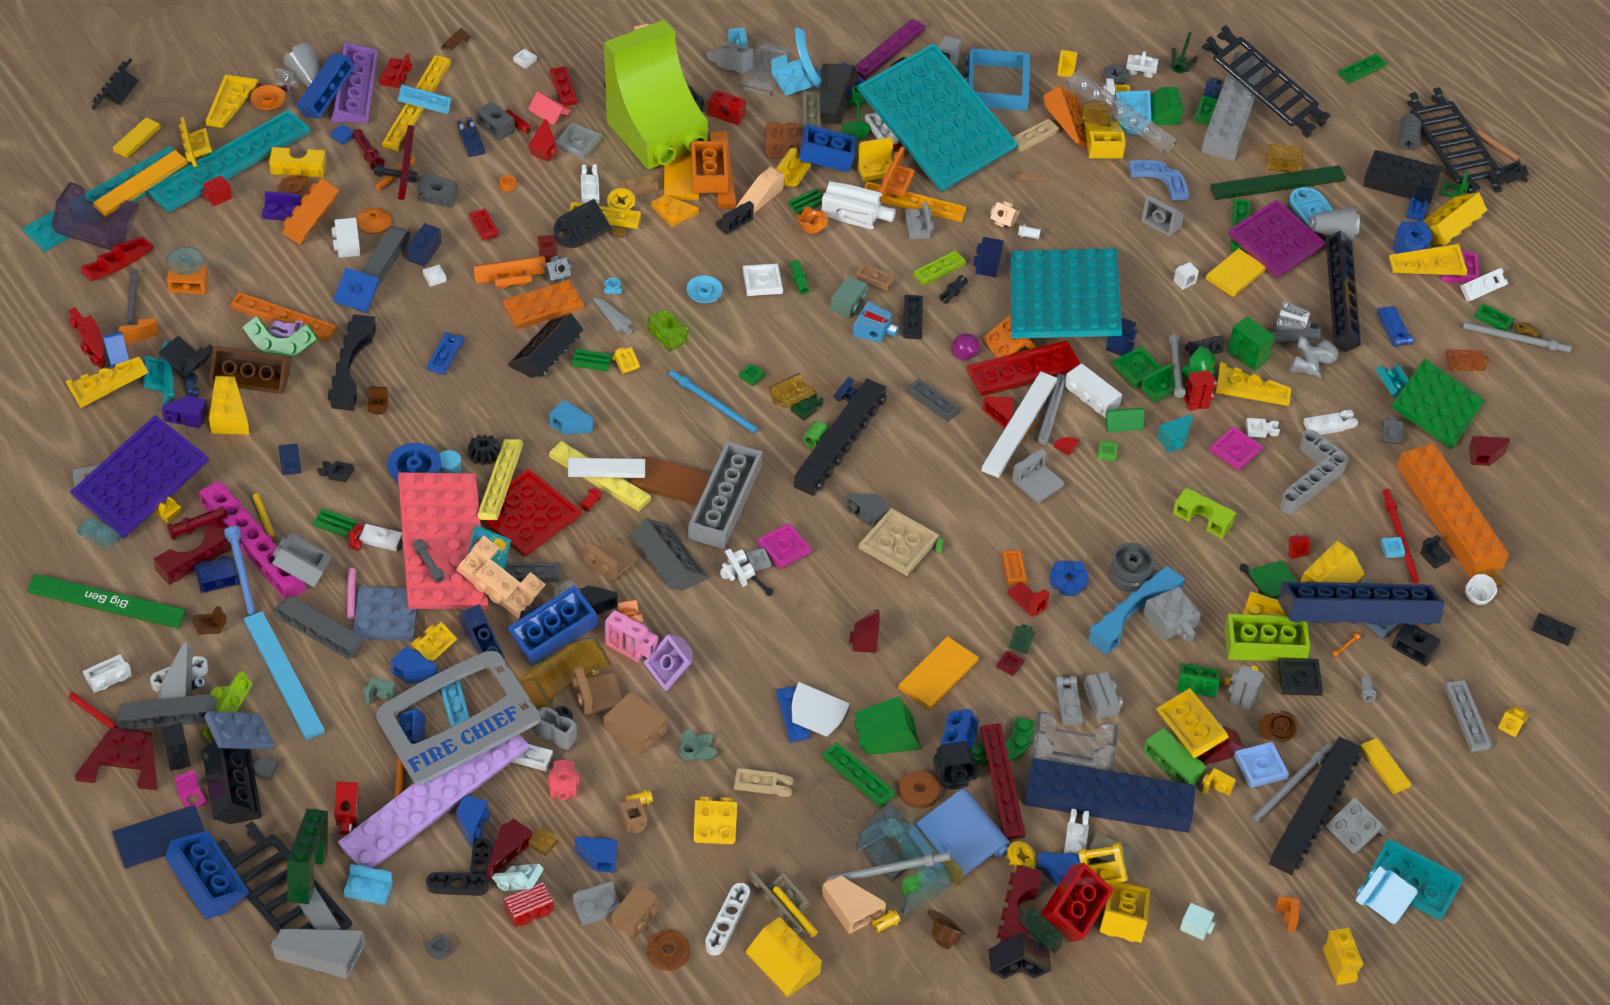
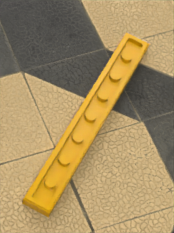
[382,55,451,151]

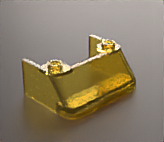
[517,637,612,709]

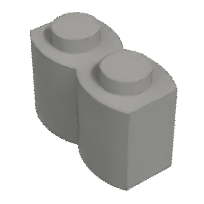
[534,707,577,749]

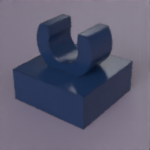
[833,377,857,401]

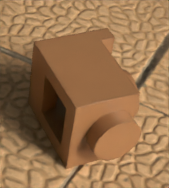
[619,798,647,834]

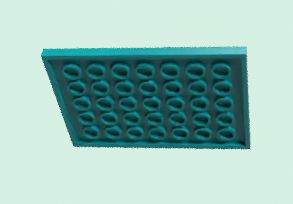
[857,42,1019,193]
[1011,248,1122,338]

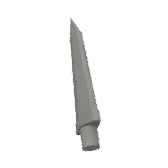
[592,297,632,335]

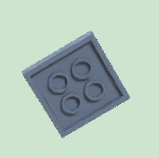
[353,587,417,641]

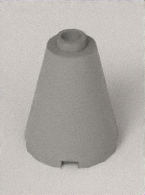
[283,43,321,87]
[1309,207,1360,242]

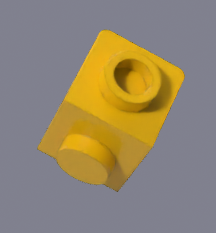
[1498,705,1530,737]

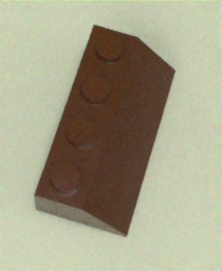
[209,346,292,394]

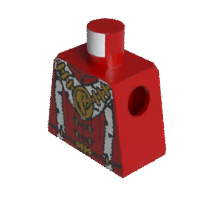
[334,782,361,835]

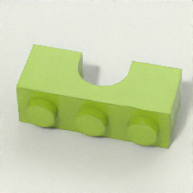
[1173,487,1236,539]

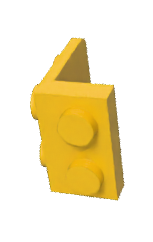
[857,137,893,182]
[694,797,737,844]

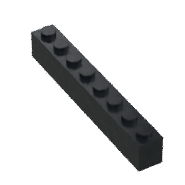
[794,378,887,496]
[1269,736,1362,875]

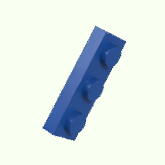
[776,686,810,743]

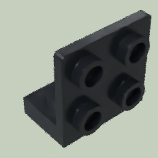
[158,336,213,378]

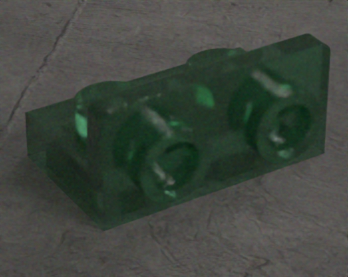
[1018,908,1063,954]

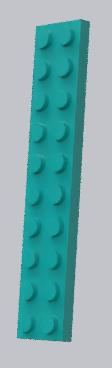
[146,109,310,213]
[23,146,191,252]

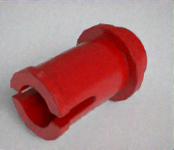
[580,487,602,512]

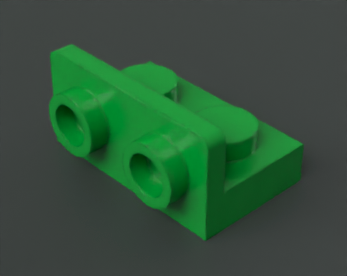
[1177,663,1220,697]

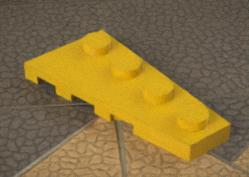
[206,75,259,128]
[1389,244,1467,275]
[65,357,149,408]
[1216,362,1291,406]

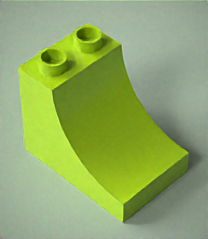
[604,19,708,170]

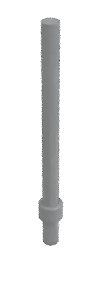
[1463,322,1572,353]
[1252,743,1333,822]
[827,852,951,880]

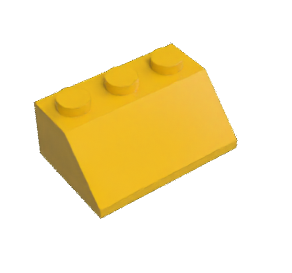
[1301,541,1365,583]
[746,917,822,998]

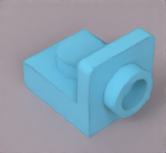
[728,28,748,47]

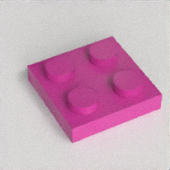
[1210,426,1263,471]
[757,523,811,569]

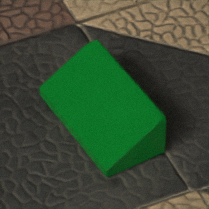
[1105,408,1144,432]

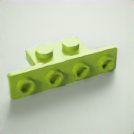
[201,671,253,743]

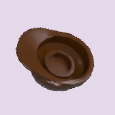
[1259,710,1298,742]

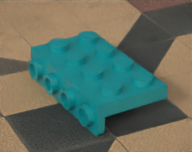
[1364,839,1463,921]

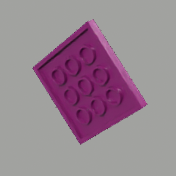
[1228,199,1326,279]

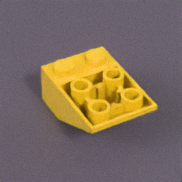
[1084,121,1126,159]

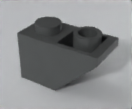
[845,494,890,528]

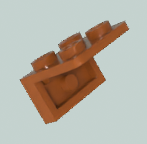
[765,122,801,158]

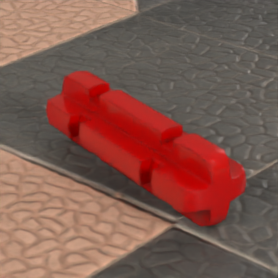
[505,109,531,134]

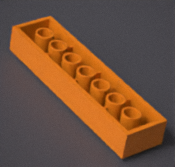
[1397,443,1509,578]

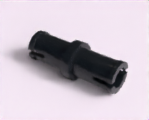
[939,275,968,304]

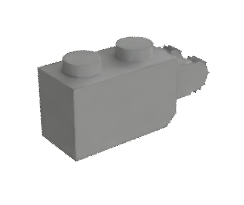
[706,43,753,74]

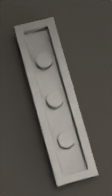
[1444,680,1492,752]

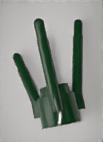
[1170,32,1197,73]

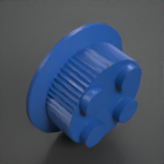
[387,443,441,485]

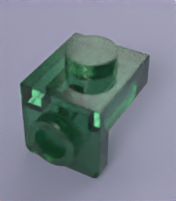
[1009,624,1036,655]

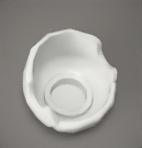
[1465,574,1497,605]

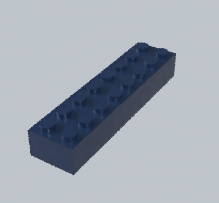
[1278,581,1445,625]
[1025,758,1196,833]

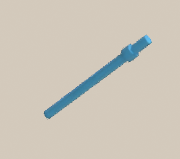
[669,370,758,434]

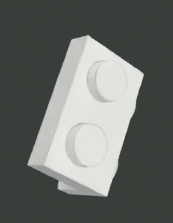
[83,654,132,693]

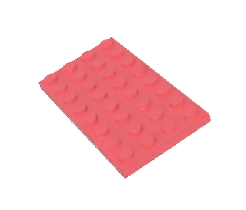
[398,473,488,609]

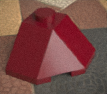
[849,609,880,653]

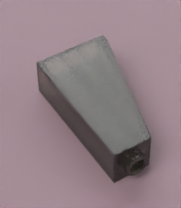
[820,64,859,124]

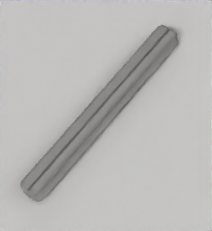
[1038,374,1066,445]

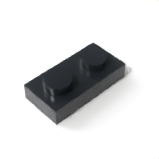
[1531,613,1576,646]

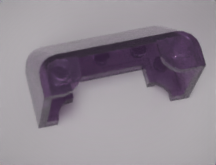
[52,182,139,251]

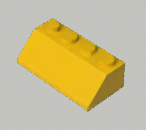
[1423,192,1487,246]

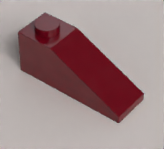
[487,818,533,880]

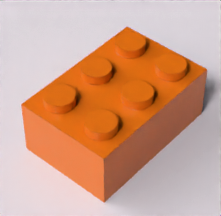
[691,141,728,193]

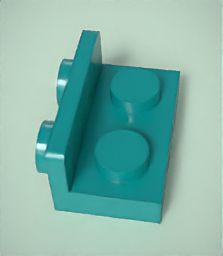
[1376,365,1409,398]

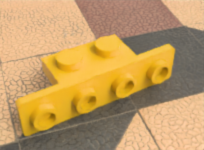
[179,116,212,167]

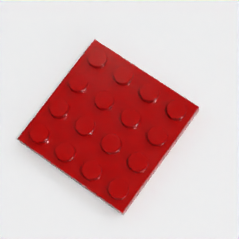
[479,468,581,558]

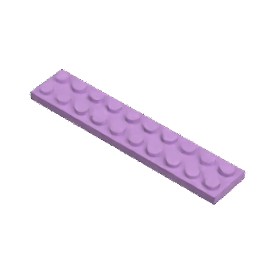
[338,734,529,869]

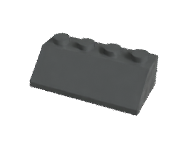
[631,518,708,591]

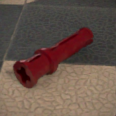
[352,129,385,170]
[167,506,228,540]

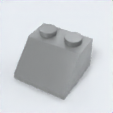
[1141,195,1184,237]

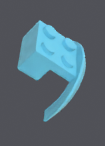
[771,27,826,96]

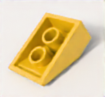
[1100,882,1151,943]

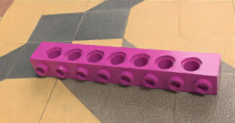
[199,481,306,599]

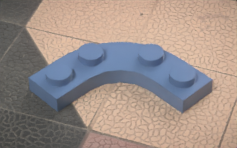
[1128,160,1189,200]

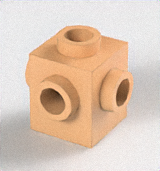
[990,201,1020,228]

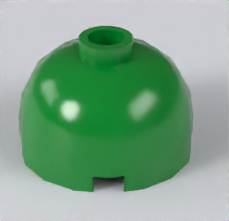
[1181,345,1216,379]

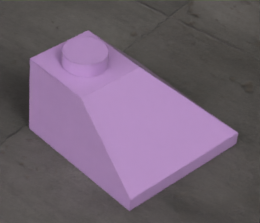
[644,634,693,691]

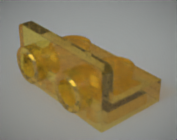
[769,373,816,408]

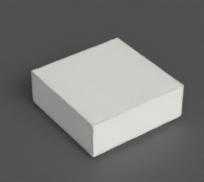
[513,48,537,69]

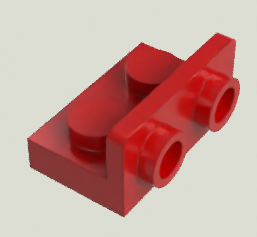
[380,54,412,89]

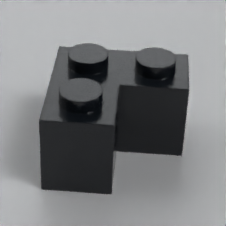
[988,933,1051,979]

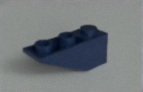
[458,604,505,659]

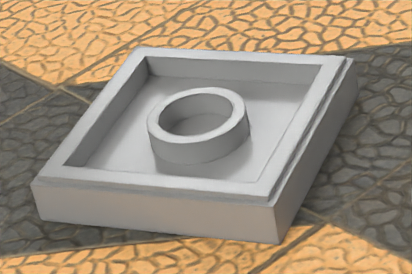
[555,122,601,159]

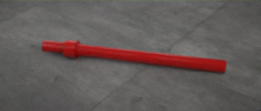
[1382,489,1420,583]

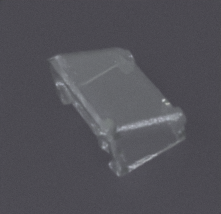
[1030,711,1118,771]

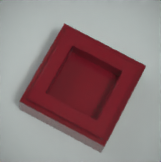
[996,650,1024,676]

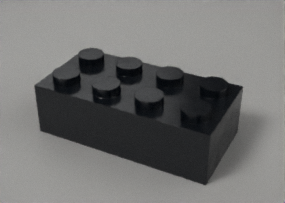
[1363,150,1442,204]

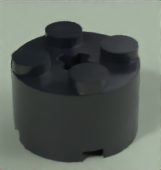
[933,742,979,790]

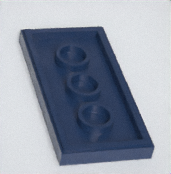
[112,805,205,869]

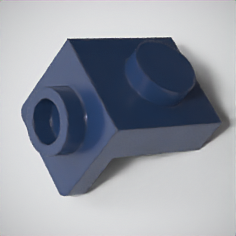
[1203,77,1224,99]

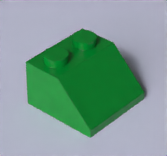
[1150,87,1183,125]

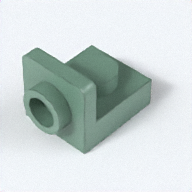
[363,677,396,705]

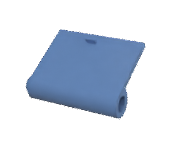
[916,789,1011,879]

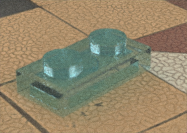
[77,516,121,551]

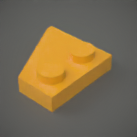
[651,195,699,227]

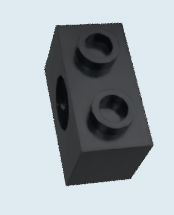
[1391,623,1441,667]
[161,722,191,771]

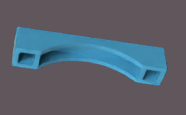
[1089,566,1185,655]

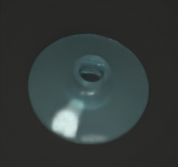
[167,247,204,274]

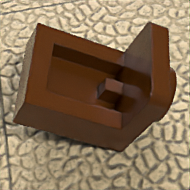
[367,386,388,415]
[192,606,227,635]

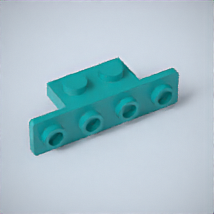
[142,339,175,405]

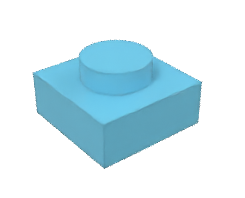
[1380,537,1405,558]

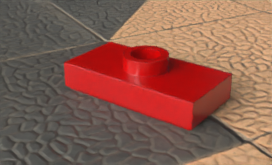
[469,209,499,241]

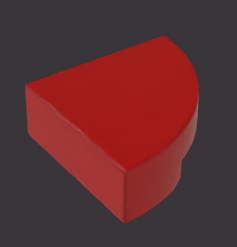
[1054,437,1080,456]

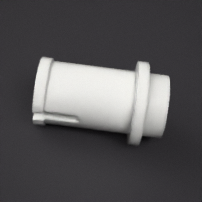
[1018,224,1041,240]

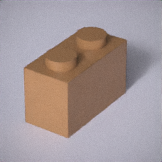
[612,884,659,938]

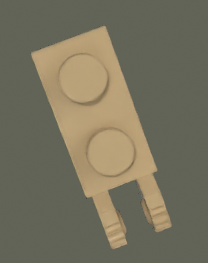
[734,768,794,797]

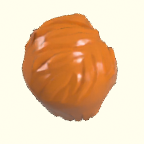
[796,207,828,235]

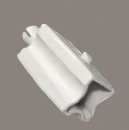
[821,181,896,230]

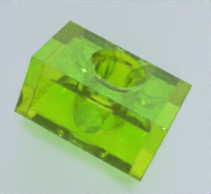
[648,309,688,352]

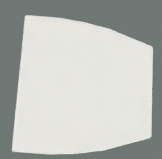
[792,682,849,737]

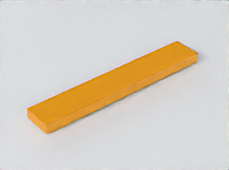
[93,150,187,217]
[864,181,967,223]

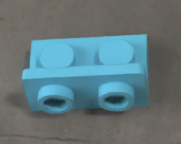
[344,864,393,905]

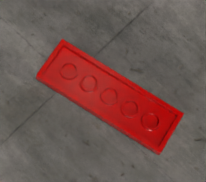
[966,340,1081,396]

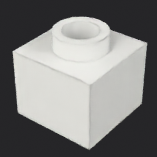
[1174,262,1199,290]

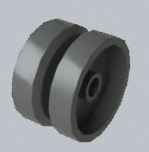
[1109,542,1155,593]

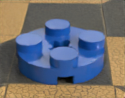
[1049,561,1089,596]

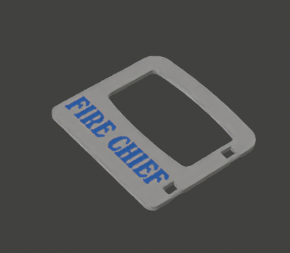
[376,651,541,785]

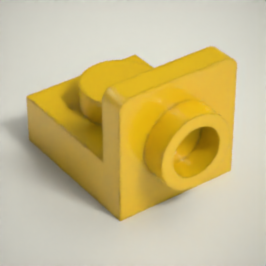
[611,347,640,375]
[1201,768,1236,796]

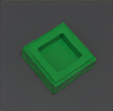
[739,364,765,387]

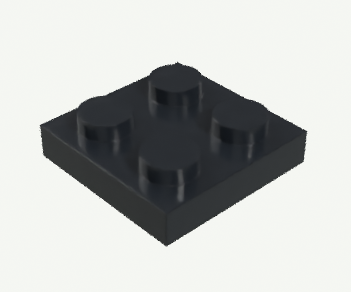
[1278,658,1323,696]

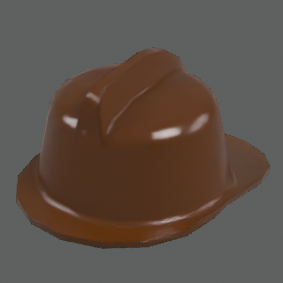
[927,910,967,949]

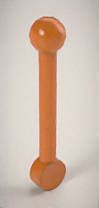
[1332,632,1361,658]

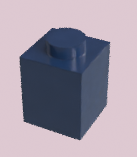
[278,443,301,475]

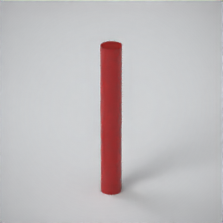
[69,692,118,728]

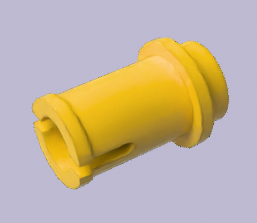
[625,789,653,805]
[872,910,900,933]

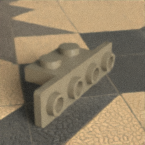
[749,869,812,936]

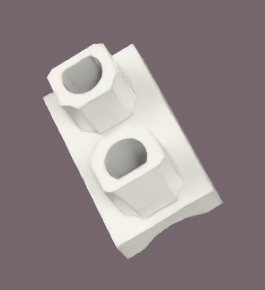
[1126,51,1158,78]
[720,549,755,587]

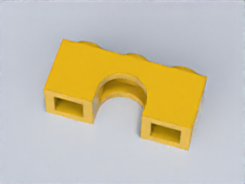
[269,147,326,178]

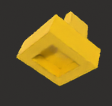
[154,497,182,523]

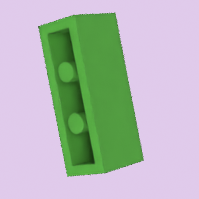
[1143,728,1206,785]

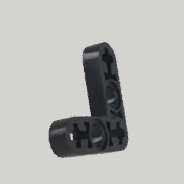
[426,838,492,896]

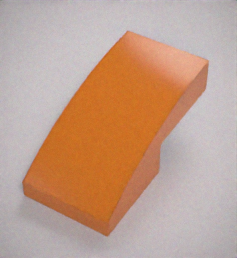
[119,318,159,344]

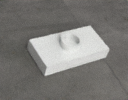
[359,524,402,551]

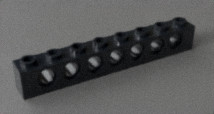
[1326,230,1361,352]

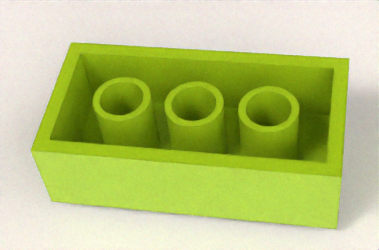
[1224,614,1310,661]

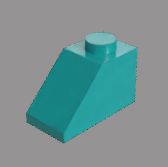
[1157,414,1193,453]

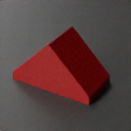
[982,396,1013,428]

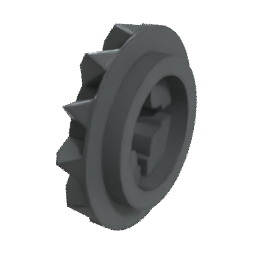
[1102,64,1129,84]

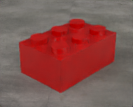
[1040,863,1114,942]

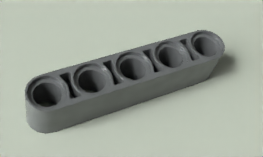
[360,226,410,290]
[274,596,364,659]
[116,695,217,730]

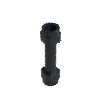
[374,164,417,183]

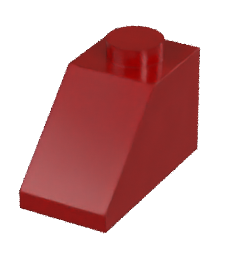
[528,118,557,162]

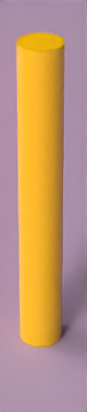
[252,493,276,541]
[772,886,818,937]

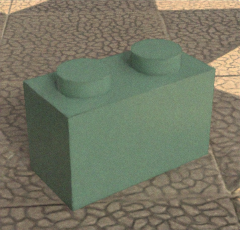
[830,276,868,319]

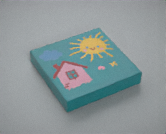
[467,525,511,570]

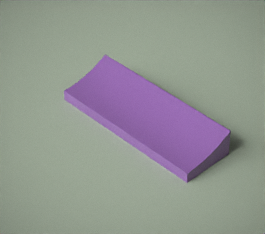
[331,42,378,125]

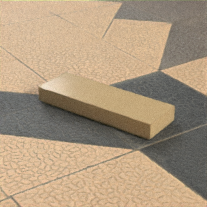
[1013,118,1060,152]

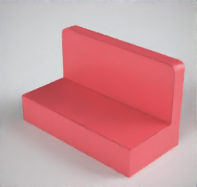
[528,91,571,125]

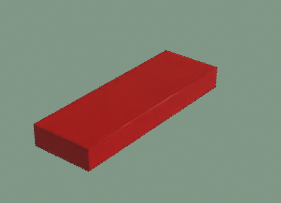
[550,66,578,106]

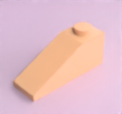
[736,166,784,213]

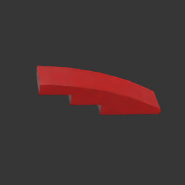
[81,237,154,282]

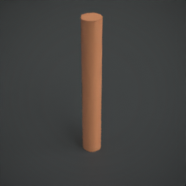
[1476,129,1520,161]

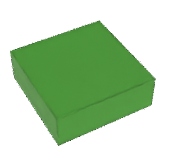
[1097,441,1118,462]

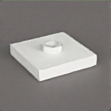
[742,263,783,296]

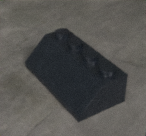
[508,313,584,378]
[202,740,262,824]

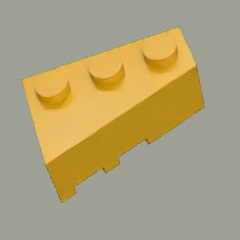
[209,376,250,435]

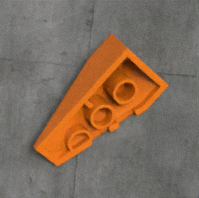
[1043,86,1087,148]

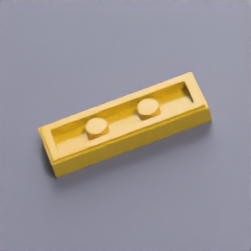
[113,117,161,158]
[1360,738,1411,794]

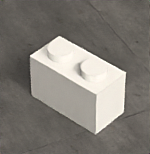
[332,218,360,258]

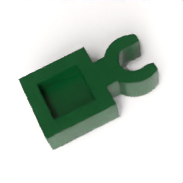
[791,392,824,421]

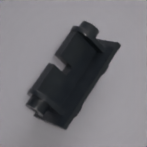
[1185,335,1223,358]

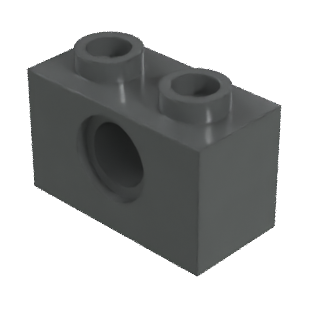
[476,101,515,141]
[417,174,458,208]

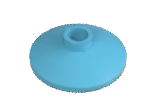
[686,276,723,303]

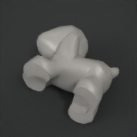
[1289,335,1338,378]

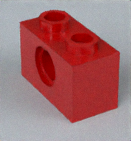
[707,90,746,126]

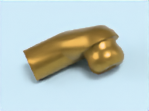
[1515,321,1542,339]

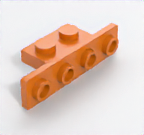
[877,146,915,203]
[473,256,546,288]

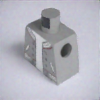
[1274,301,1318,332]

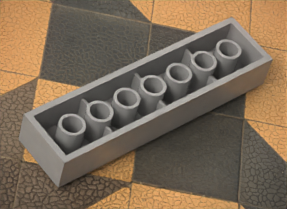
[1201,52,1266,161]

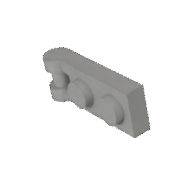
[1055,675,1083,726]

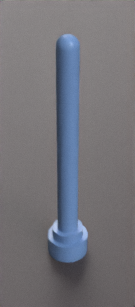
[224,526,255,615]

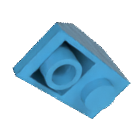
[549,400,593,434]

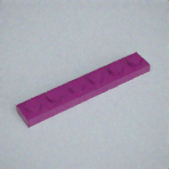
[852,18,926,81]

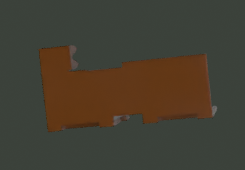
[441,28,471,50]

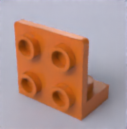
[982,315,1037,358]

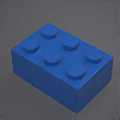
[799,124,855,172]

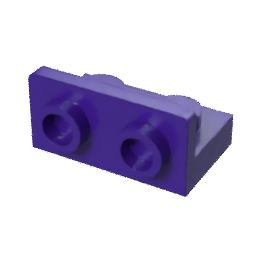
[262,191,301,221]

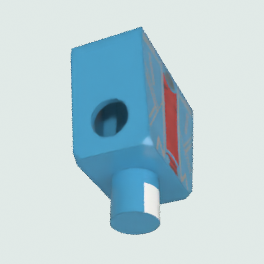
[853,301,899,342]

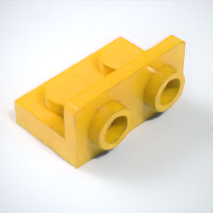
[1243,592,1285,616]
[411,622,457,661]

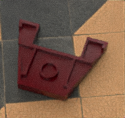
[75,728,157,790]

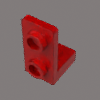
[1007,582,1050,617]

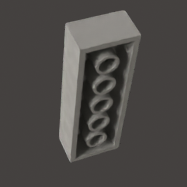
[688,442,763,550]

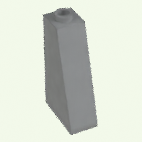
[271,929,365,979]

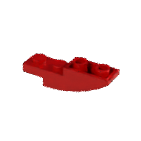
[68,308,106,369]

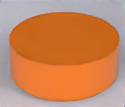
[499,175,517,191]

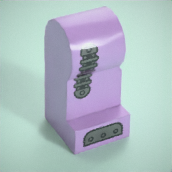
[269,321,304,338]

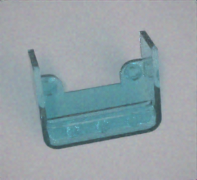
[855,817,951,914]

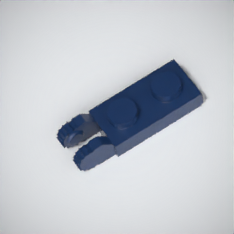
[457,117,485,157]

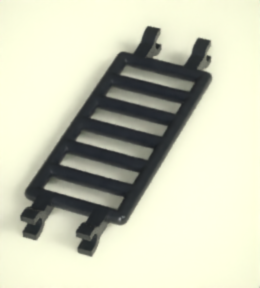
[1202,25,1331,138]
[1407,87,1504,194]
[217,821,353,973]

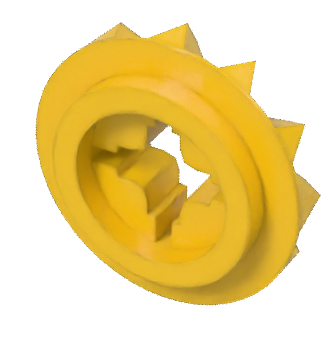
[607,188,635,210]
[1006,841,1037,871]

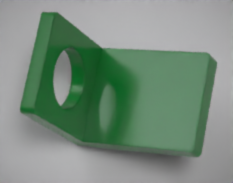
[1440,172,1469,198]

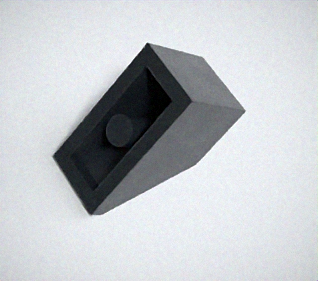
[578,585,618,615]

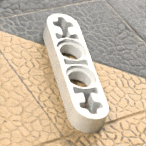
[705,883,750,956]

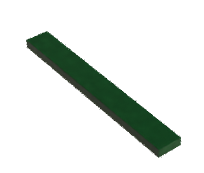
[1210,165,1346,200]

